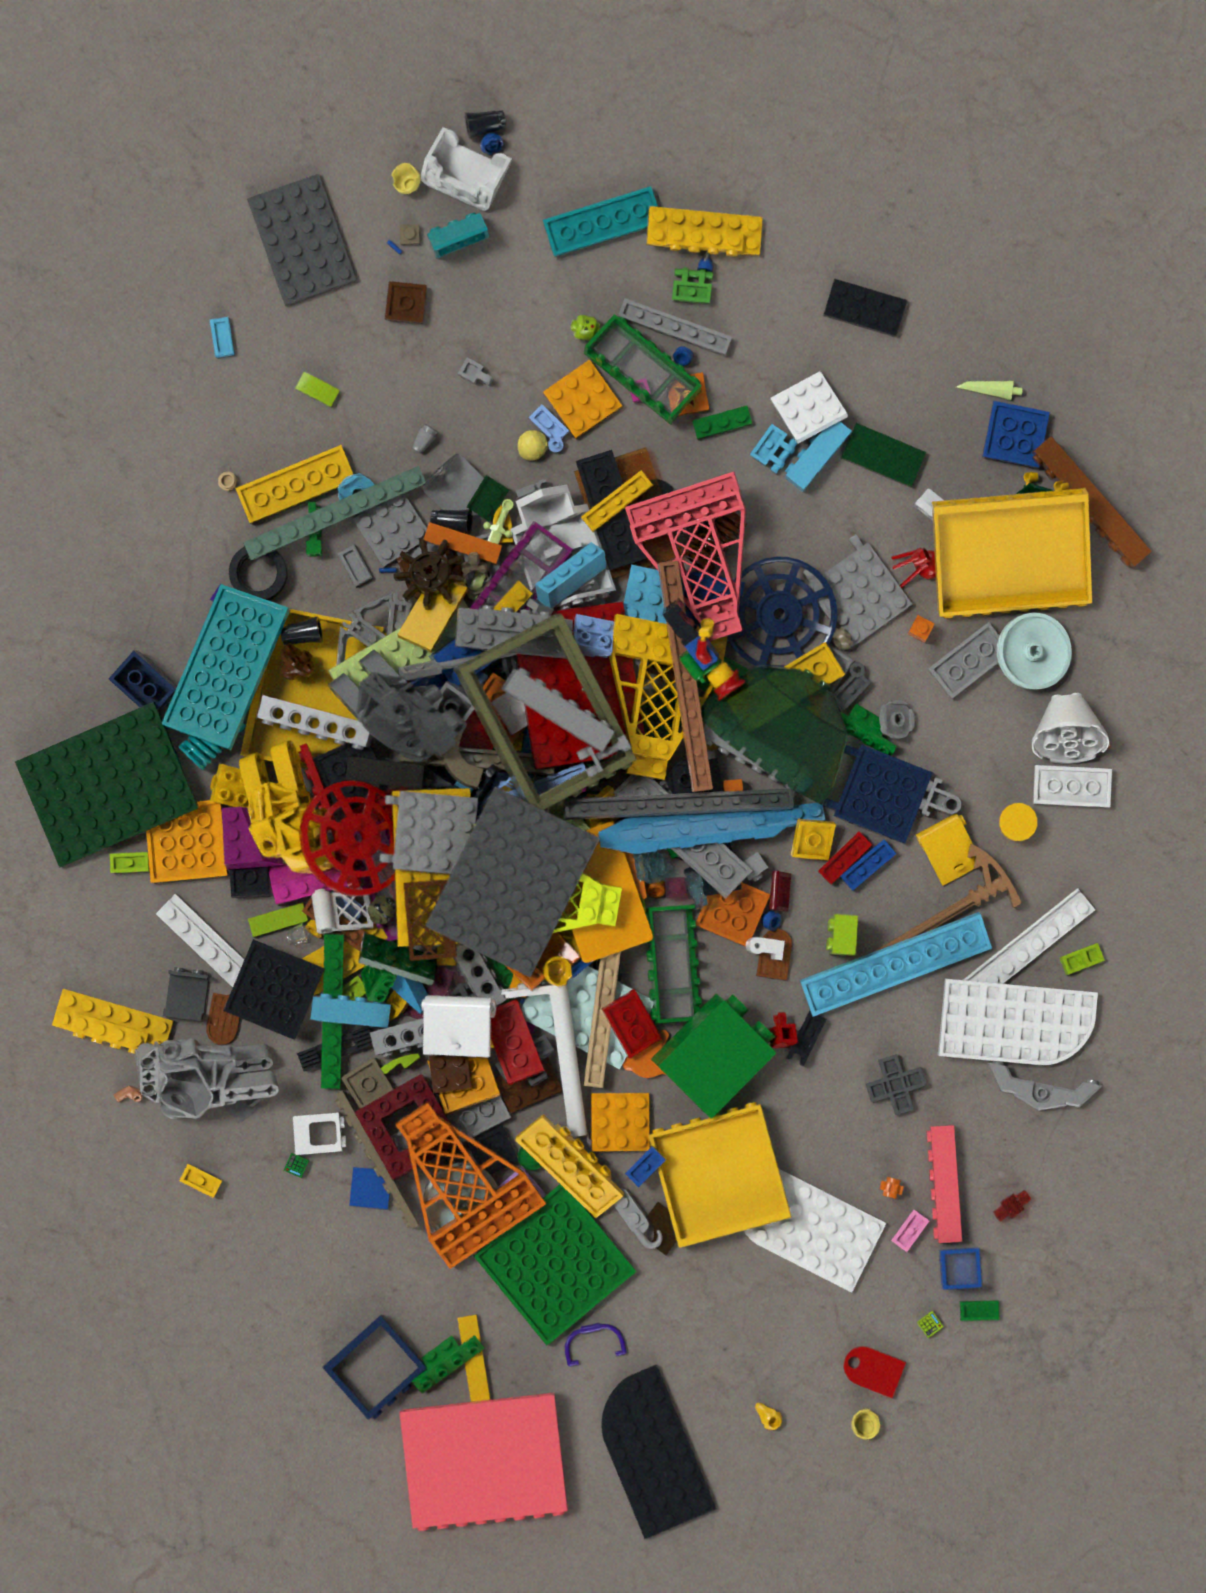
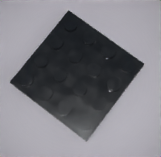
[223,939,325,1040]

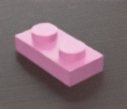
[891,1209,929,1252]

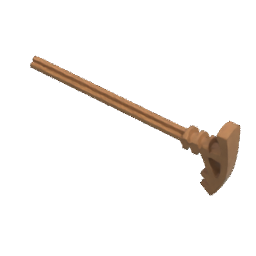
[873,844,1022,952]

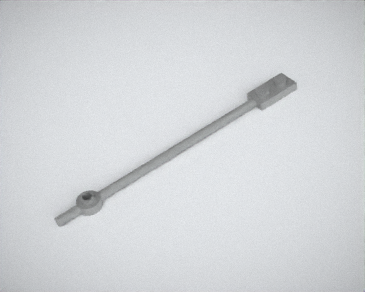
[398,653,516,682]

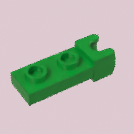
[306,502,322,557]

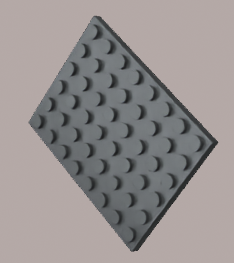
[425,786,600,977]

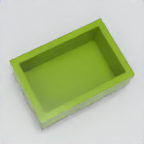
[826,914,858,956]

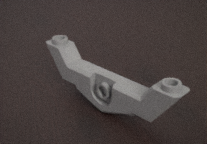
[988,1061,1102,1110]

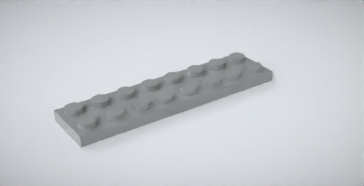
[613,775,752,899]

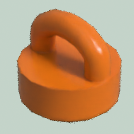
[646,879,666,898]

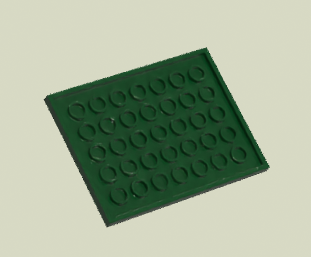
[15,702,199,868]

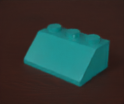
[427,212,489,258]

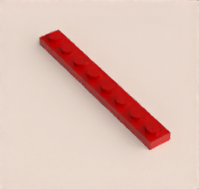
[298,743,362,889]

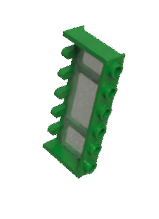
[584,314,702,425]
[645,904,702,1024]

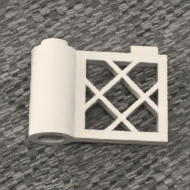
[311,888,374,934]

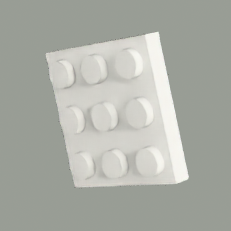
[770,371,848,444]

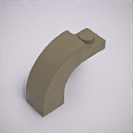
[442,731,483,790]

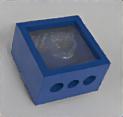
[939,1247,982,1290]

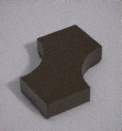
[647,1202,677,1255]

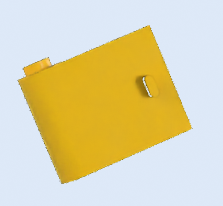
[915,813,976,886]

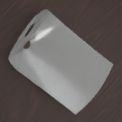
[423,453,484,528]

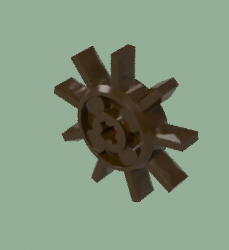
[393,538,467,610]

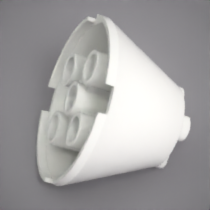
[1032,693,1109,764]

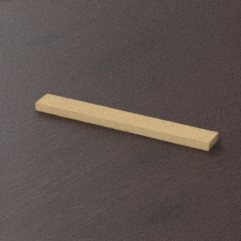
[584,951,621,1088]

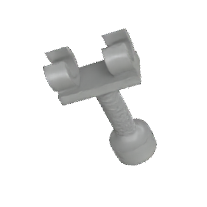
[577,735,631,777]

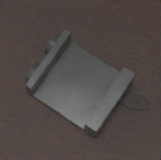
[163,967,209,1021]

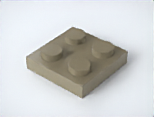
[341,1057,394,1109]

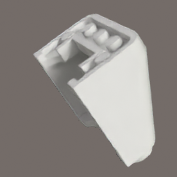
[421,127,512,210]

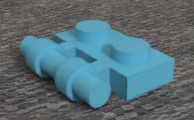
[750,424,797,474]

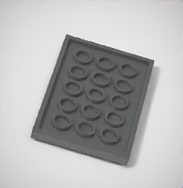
[247,174,357,306]

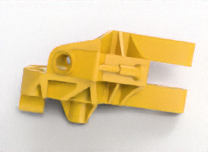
[239,740,336,874]

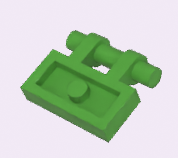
[672,267,713,304]

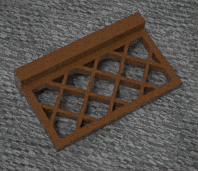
[404,879,457,961]

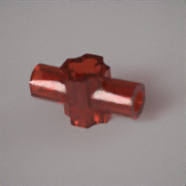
[993,1190,1031,1222]

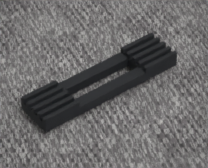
[297,1026,373,1071]

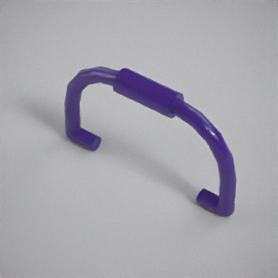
[565,1323,627,1366]

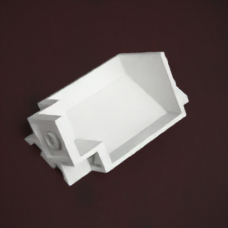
[510,484,616,611]

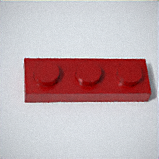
[817,831,872,885]

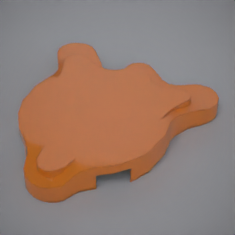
[622,1030,669,1078]

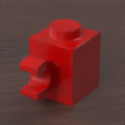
[768,1012,798,1048]

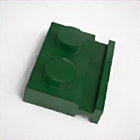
[466,474,510,522]

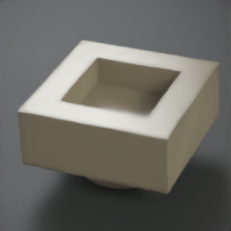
[400,224,420,245]

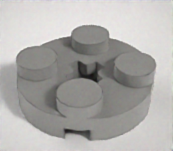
[879,700,915,739]

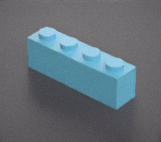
[785,421,852,492]
[535,542,607,608]
[311,993,391,1028]

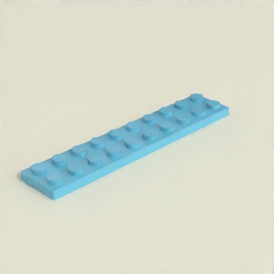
[800,912,992,1017]

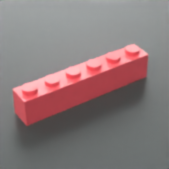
[926,1125,962,1243]

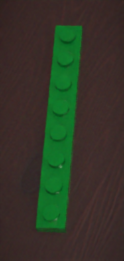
[321,934,344,1089]

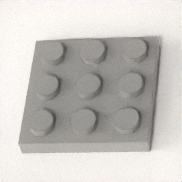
[353,494,427,568]

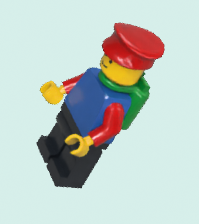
[662,598,746,701]

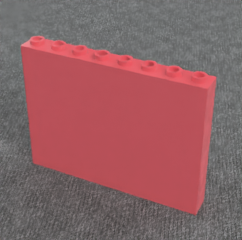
[400,1392,568,1531]

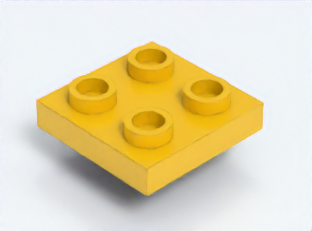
[210,764,249,808]

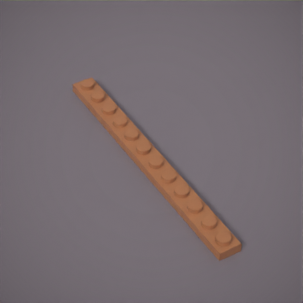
[657,561,713,792]

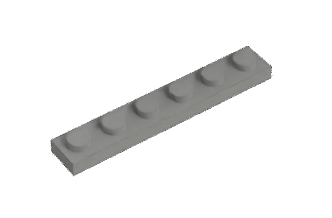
[618,298,732,356]

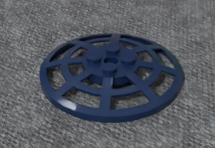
[726,556,837,671]

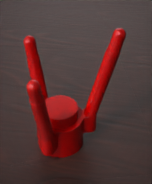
[891,547,931,589]

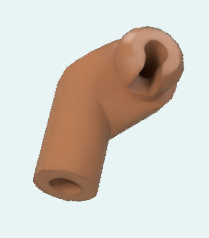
[113,1086,143,1102]

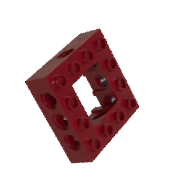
[354,1073,461,1181]

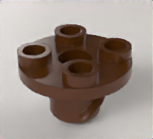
[280,643,315,680]

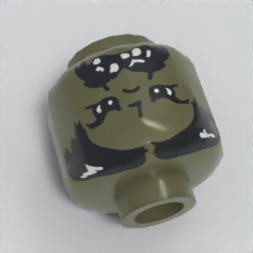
[368,895,396,924]

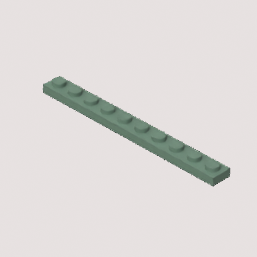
[243,466,426,560]

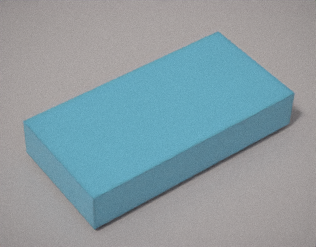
[210,317,235,358]

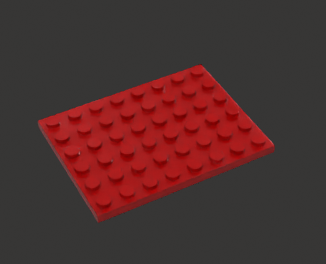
[516,602,645,769]

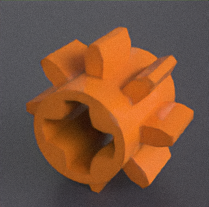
[879,1177,904,1199]

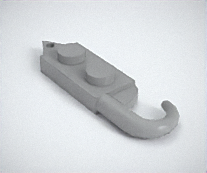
[613,1186,663,1249]

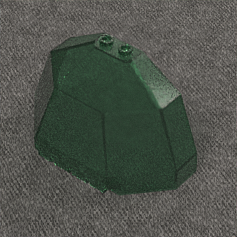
[701,665,850,805]

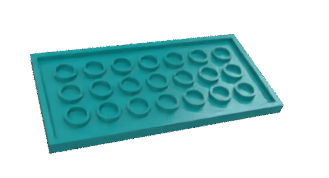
[162,584,290,750]

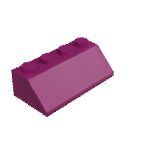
[268,851,348,905]

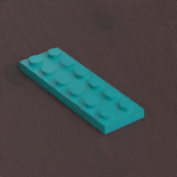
[543,186,658,257]

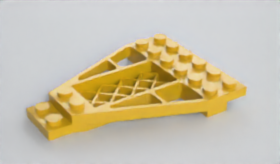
[609,614,727,781]

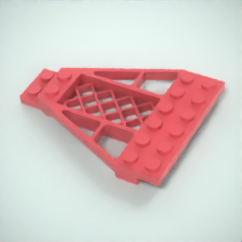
[625,472,746,641]

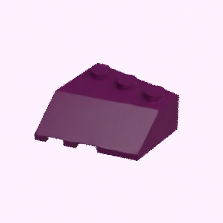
[222,807,284,869]

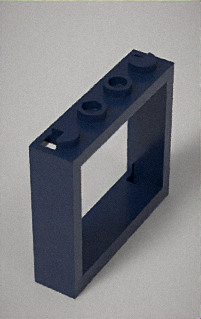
[322,1315,426,1420]

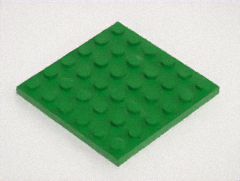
[473,1184,637,1346]

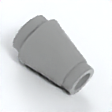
[412,424,437,454]

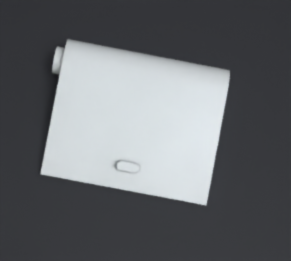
[421,995,496,1057]

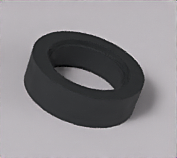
[229,546,287,601]

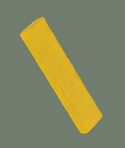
[581,470,653,532]

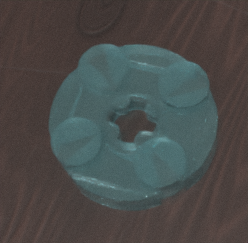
[633,850,667,884]
[684,871,708,910]

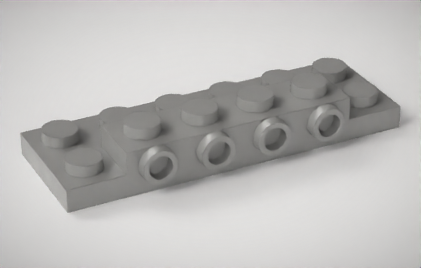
[455,606,573,659]

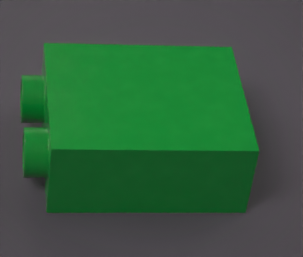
[651,994,776,1119]

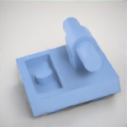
[574,614,614,658]

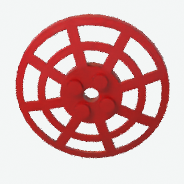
[299,781,395,896]

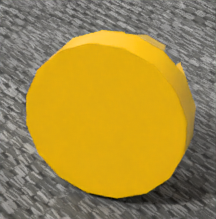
[999,803,1037,841]

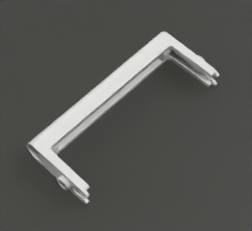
[501,983,587,1137]

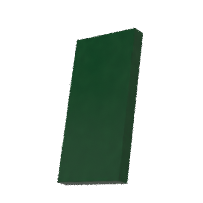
[841,423,926,488]

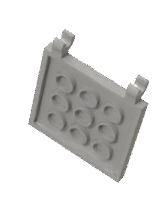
[803,534,912,649]
[380,791,478,874]

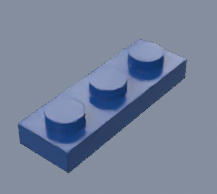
[840,839,896,891]

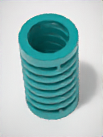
[178,723,246,771]

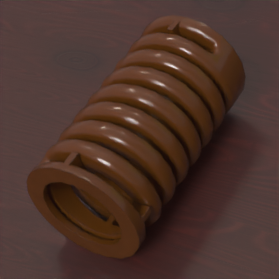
[684,512,747,574]

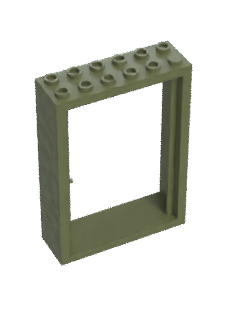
[453,614,636,811]

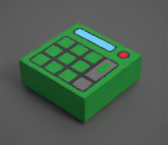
[284,1153,309,1178]

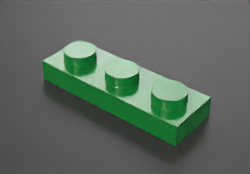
[692,405,752,440]

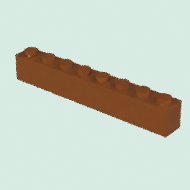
[1031,436,1152,568]

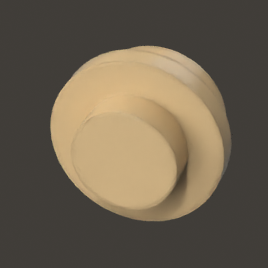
[218,472,237,491]

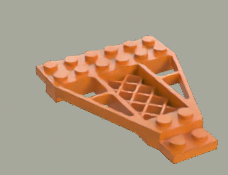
[396,1102,546,1269]

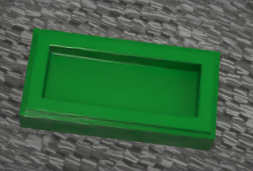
[960,1300,999,1321]

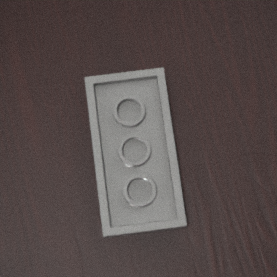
[928,622,999,699]

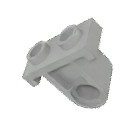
[919,777,961,817]

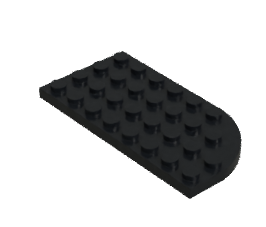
[601,1364,716,1539]

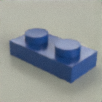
[625,1146,666,1187]

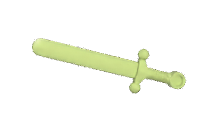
[467,499,513,600]

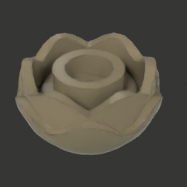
[832,627,853,650]

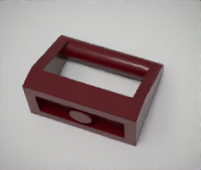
[769,871,791,912]

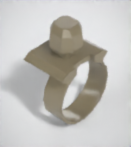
[462,552,489,594]

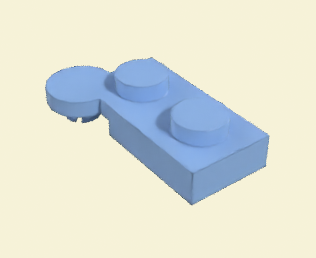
[529,404,569,453]

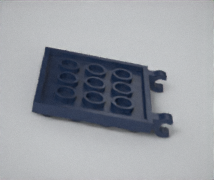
[823,744,933,844]

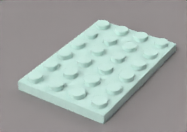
[521,960,654,1069]

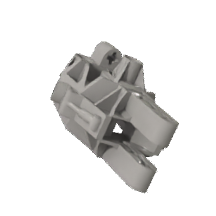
[134,1038,279,1119]

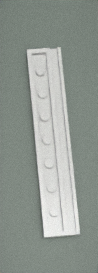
[963,888,1095,984]
[156,894,244,987]

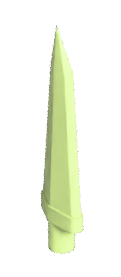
[957,381,1023,400]

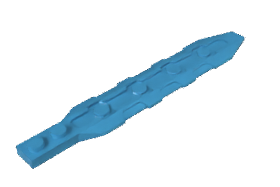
[598,802,826,854]

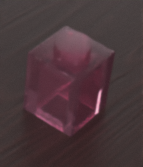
[665,877,685,898]

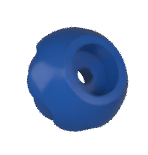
[480,133,503,155]

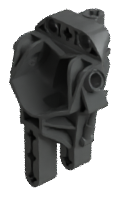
[328,650,466,762]

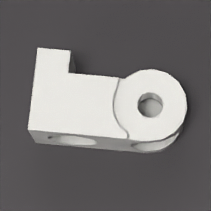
[746,937,785,960]

